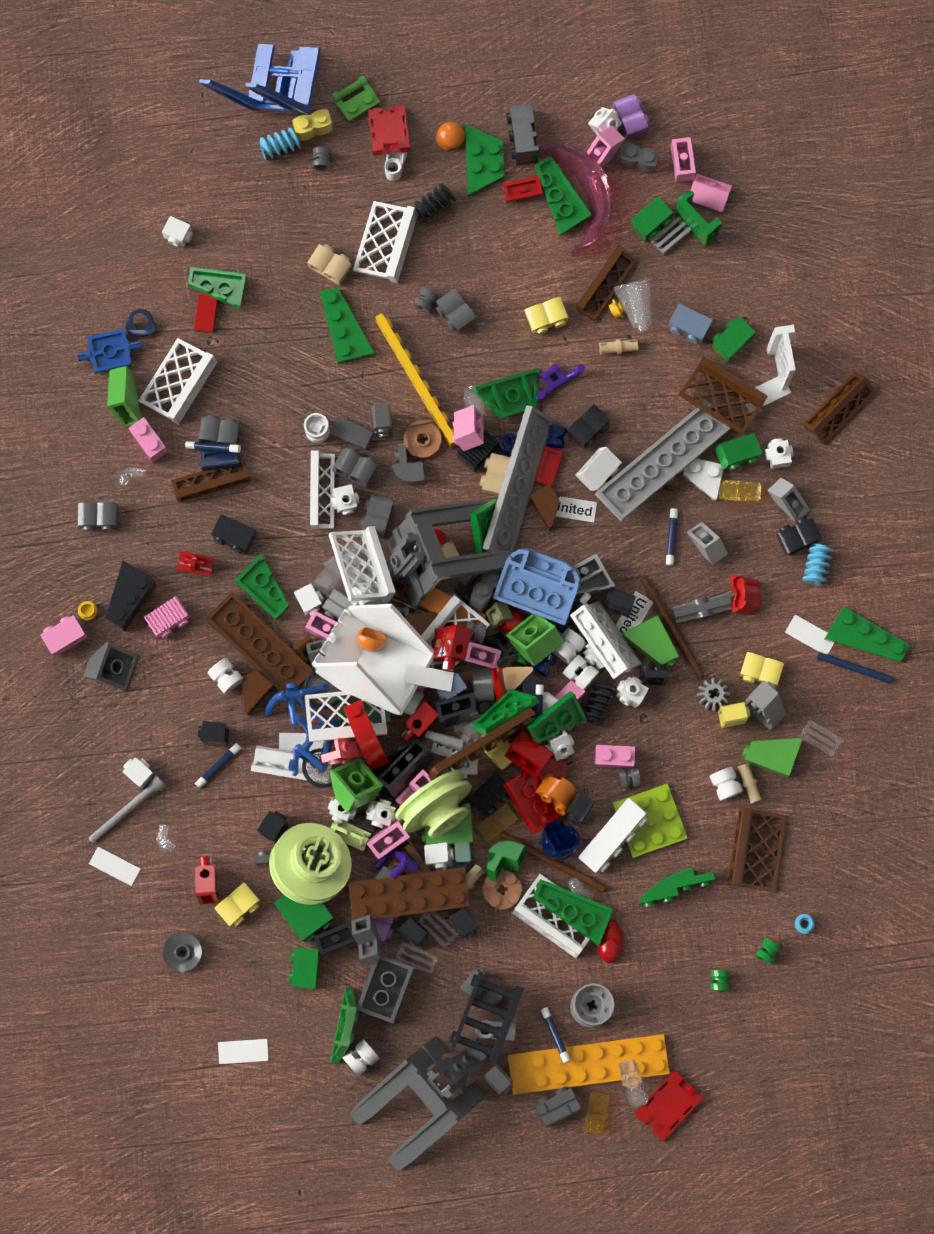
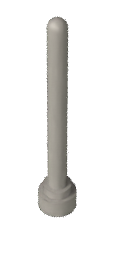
[89,775,166,843]

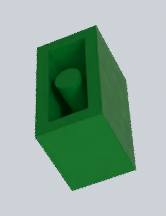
[630,197,673,242]
[712,317,756,363]
[715,433,762,471]
[289,948,320,990]

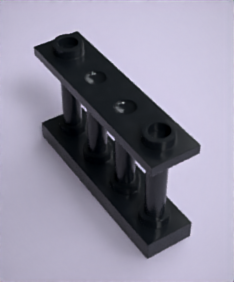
[449,972,524,1064]

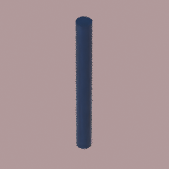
[817,652,892,683]

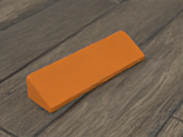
[409,588,487,627]

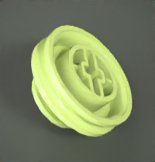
[395,770,472,838]
[269,823,352,905]

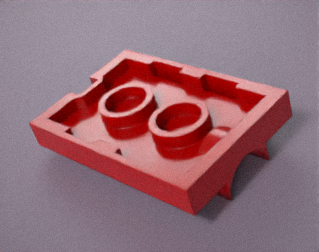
[368,105,410,156]
[503,770,561,834]
[634,1070,703,1141]

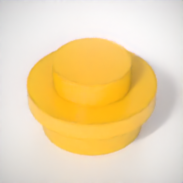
[78,601,97,620]

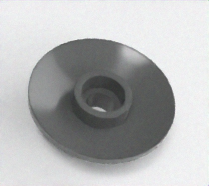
[163,933,202,972]

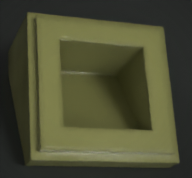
[485,602,513,629]

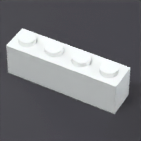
[578,798,649,873]

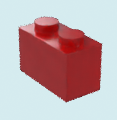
[504,731,553,778]

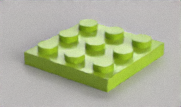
[613,784,688,859]

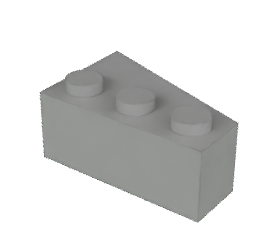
[744,680,786,731]

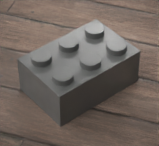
[356,955,414,1024]

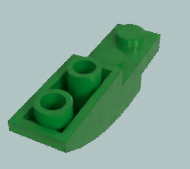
[638,868,715,907]

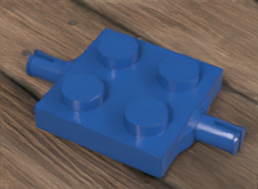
[77,329,142,374]

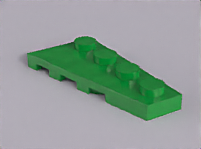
[535,155,591,237]
[320,287,374,364]
[824,607,911,663]
[533,879,613,946]

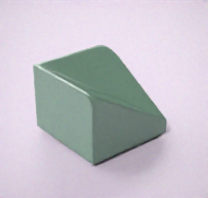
[455,842,471,863]

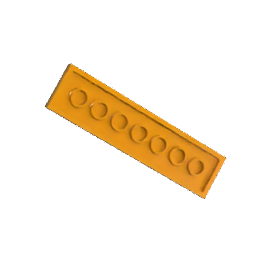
[508,1034,670,1095]

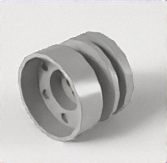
[570,983,615,1028]

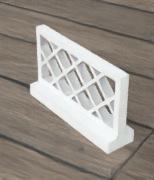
[353,201,418,283]
[767,325,796,391]
[139,338,217,425]
[329,526,395,602]
[421,594,490,669]
[570,601,642,679]
[305,691,387,742]
[512,874,589,958]

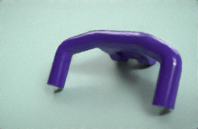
[536,363,585,401]
[373,850,419,880]

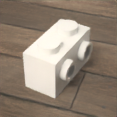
[575,447,622,491]

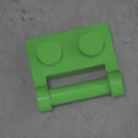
[331,75,380,123]

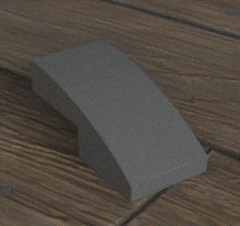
[330,417,374,450]

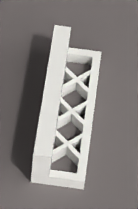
[310,451,335,529]
[251,745,332,784]

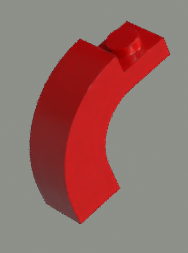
[343,700,389,770]

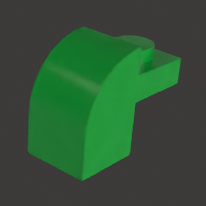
[486,841,526,882]

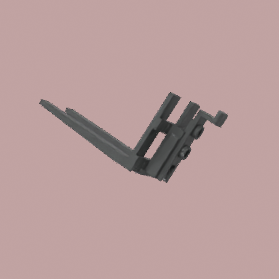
[367,501,512,609]
[350,1036,487,1171]

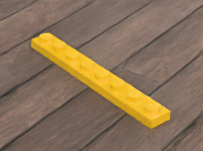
[376,313,456,448]

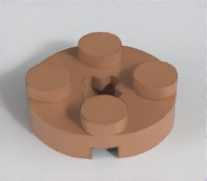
[404,420,442,459]
[483,870,522,910]

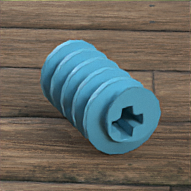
[260,127,301,161]
[802,544,834,586]

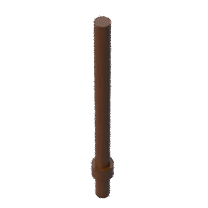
[640,576,704,679]
[499,831,606,893]

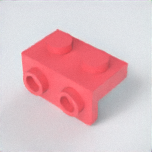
[321,738,363,765]

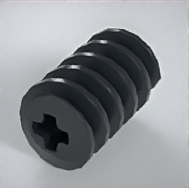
[415,184,456,223]
[584,683,617,726]

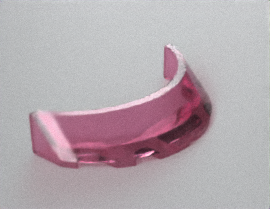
[539,142,612,256]

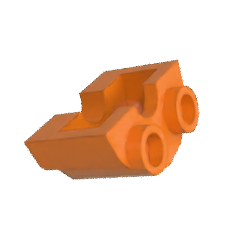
[536,773,577,815]

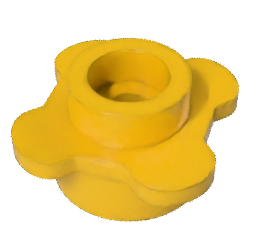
[609,299,625,318]

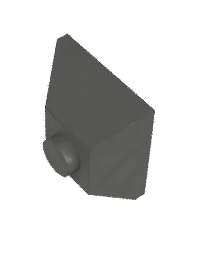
[83,642,138,691]

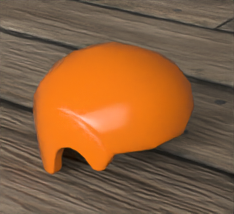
[436,122,465,151]
[357,627,388,652]

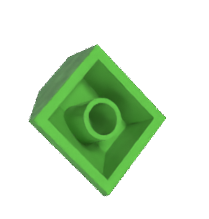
[506,614,564,666]
[330,757,383,813]

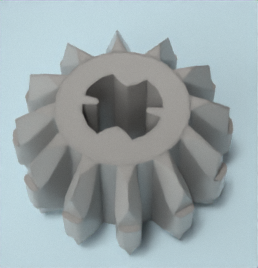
[697,678,730,711]

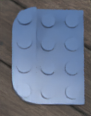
[493,548,581,625]

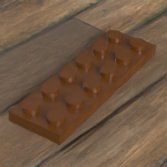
[205,592,314,693]
[428,708,535,781]
[348,867,470,920]

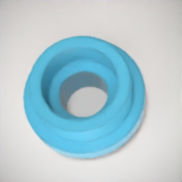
[795,914,815,934]

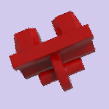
[177,551,215,577]

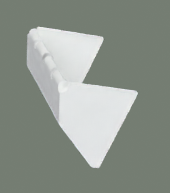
[312,604,434,715]

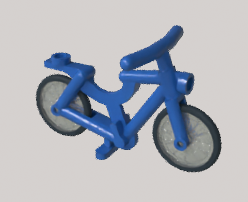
[264,671,341,788]

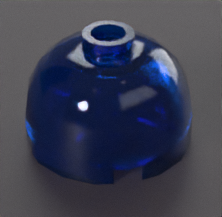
[540,821,580,860]

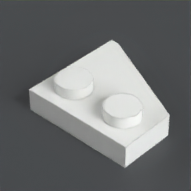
[683,459,723,501]

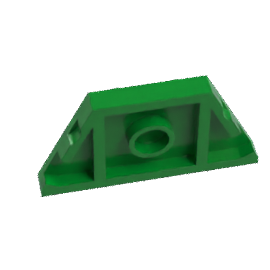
[465,126,504,196]
[472,368,539,419]
[330,987,358,1064]

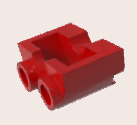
[730,575,761,615]

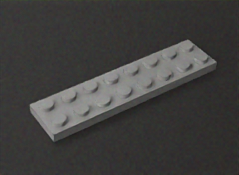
[595,400,731,522]
[482,406,553,553]

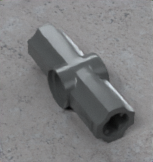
[672,593,732,624]

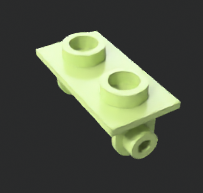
[330,821,371,851]

